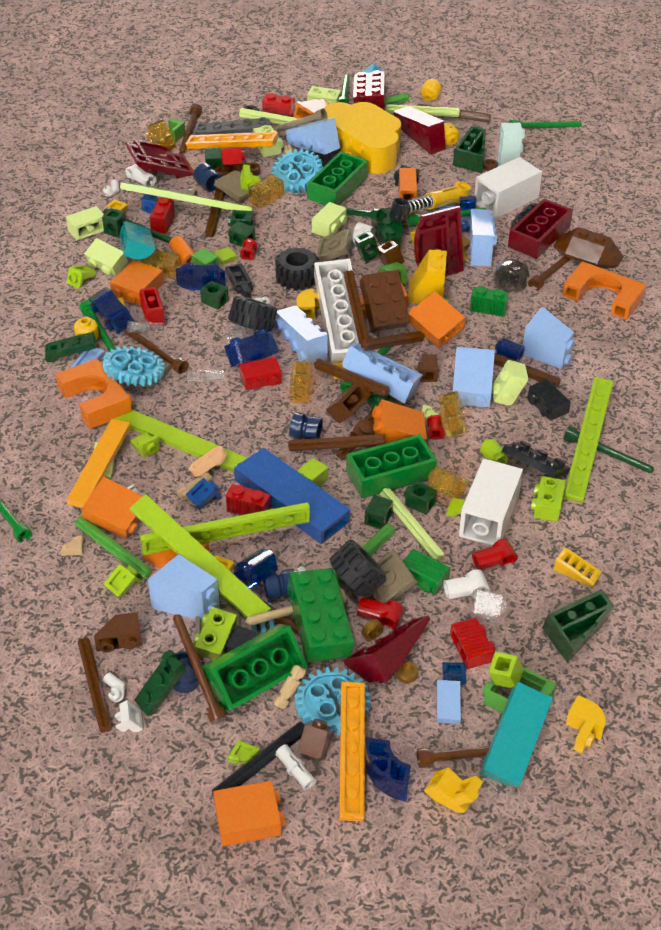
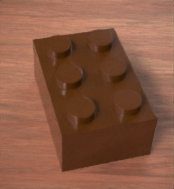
[359,269,410,332]

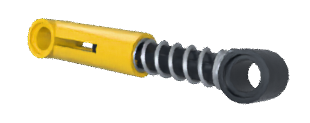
[389,181,471,221]

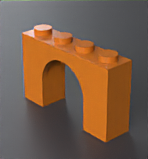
[562,261,647,320]
[55,358,133,429]

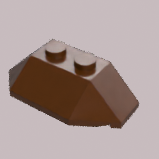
[554,227,624,268]

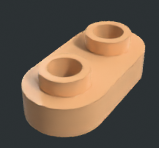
[189,446,227,477]

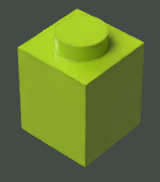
[297,458,328,487]
[488,652,524,688]

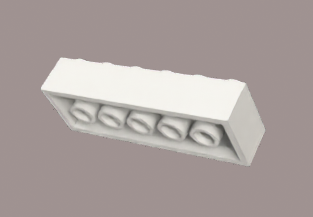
[314,259,359,363]

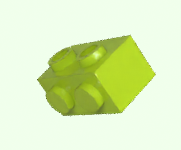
[531,476,566,522]
[193,606,238,660]

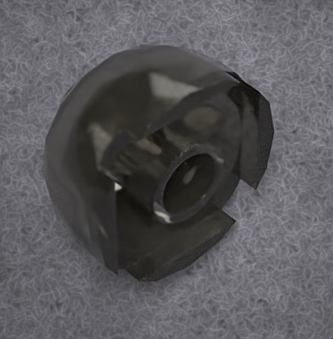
[493,259,530,294]

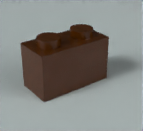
[326,380,371,423]

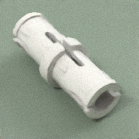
[275,745,316,791]

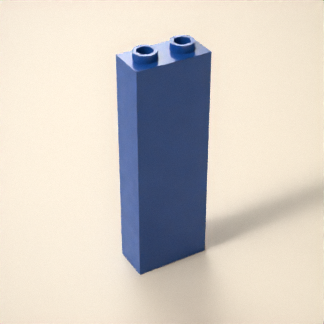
[234,447,351,544]

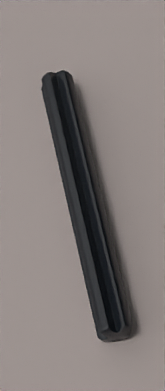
[212,721,305,797]

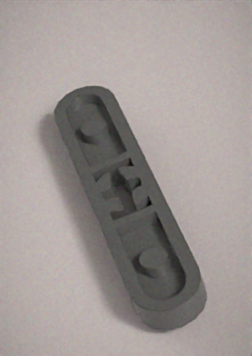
[194,117,271,135]

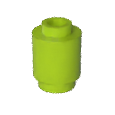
[480,439,508,464]

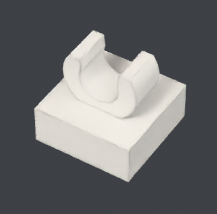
[115,700,143,732]

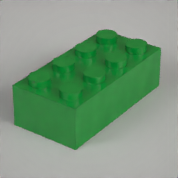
[307,151,368,205]
[346,434,437,499]
[287,568,354,663]
[202,624,308,711]

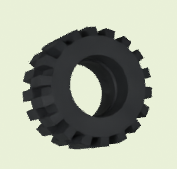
[275,247,319,291]
[228,296,278,332]
[329,540,386,598]

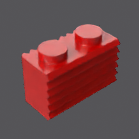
[262,93,295,117]
[221,148,245,165]
[149,198,175,234]
[139,287,165,328]
[239,357,282,390]
[225,484,271,516]
[450,617,495,669]

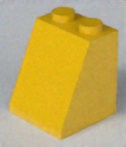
[408,250,447,304]

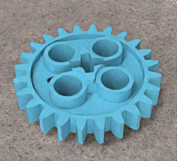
[271,148,323,194]
[102,346,165,387]
[295,667,371,736]

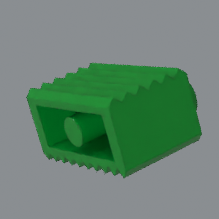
[470,286,509,317]
[403,549,450,595]

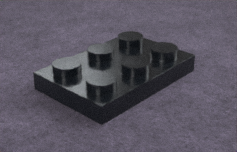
[502,441,571,478]

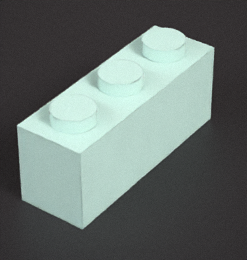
[497,123,525,167]

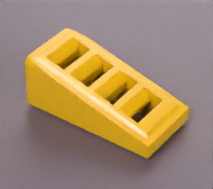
[554,547,602,588]

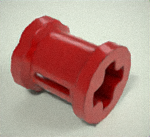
[240,238,258,260]
[427,415,445,439]

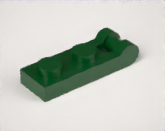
[45,331,96,362]
[134,650,186,716]

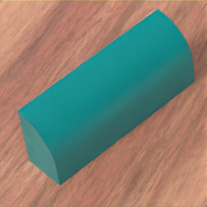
[119,221,156,259]
[479,682,553,787]

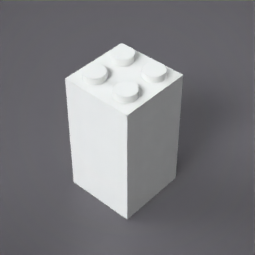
[474,157,542,218]
[459,458,523,546]

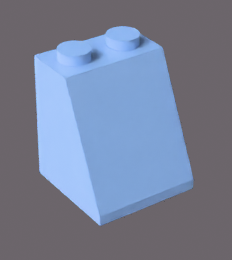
[522,307,575,370]
[452,347,495,408]
[148,554,220,620]

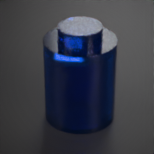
[495,338,525,362]

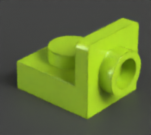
[240,164,260,192]
[66,265,96,289]
[130,432,160,458]
[103,564,142,598]

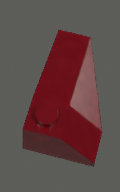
[343,615,430,683]

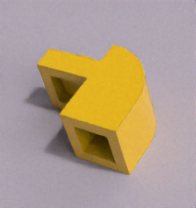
[297,289,321,319]
[566,695,606,753]
[424,767,483,813]

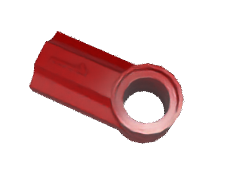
[472,539,518,570]
[357,597,404,630]

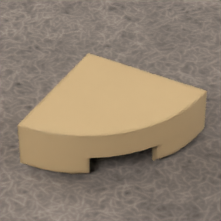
[61,535,84,556]

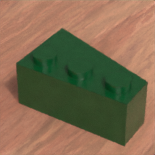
[453,126,486,173]
[371,208,403,251]
[542,589,614,662]

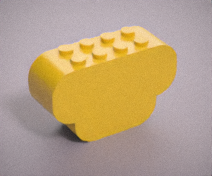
[323,102,401,174]

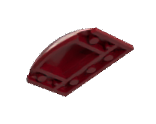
[125,140,194,179]
[414,206,464,277]

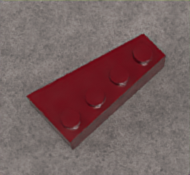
[394,106,446,155]

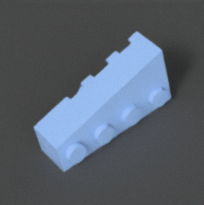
[286,118,340,154]
[470,209,497,266]
[274,306,328,367]
[342,342,422,404]

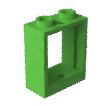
[482,668,557,713]

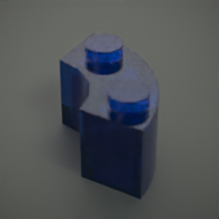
[175,262,226,291]
[88,287,135,334]
[224,330,279,367]
[233,549,278,589]
[365,737,411,802]

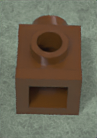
[418,354,438,382]

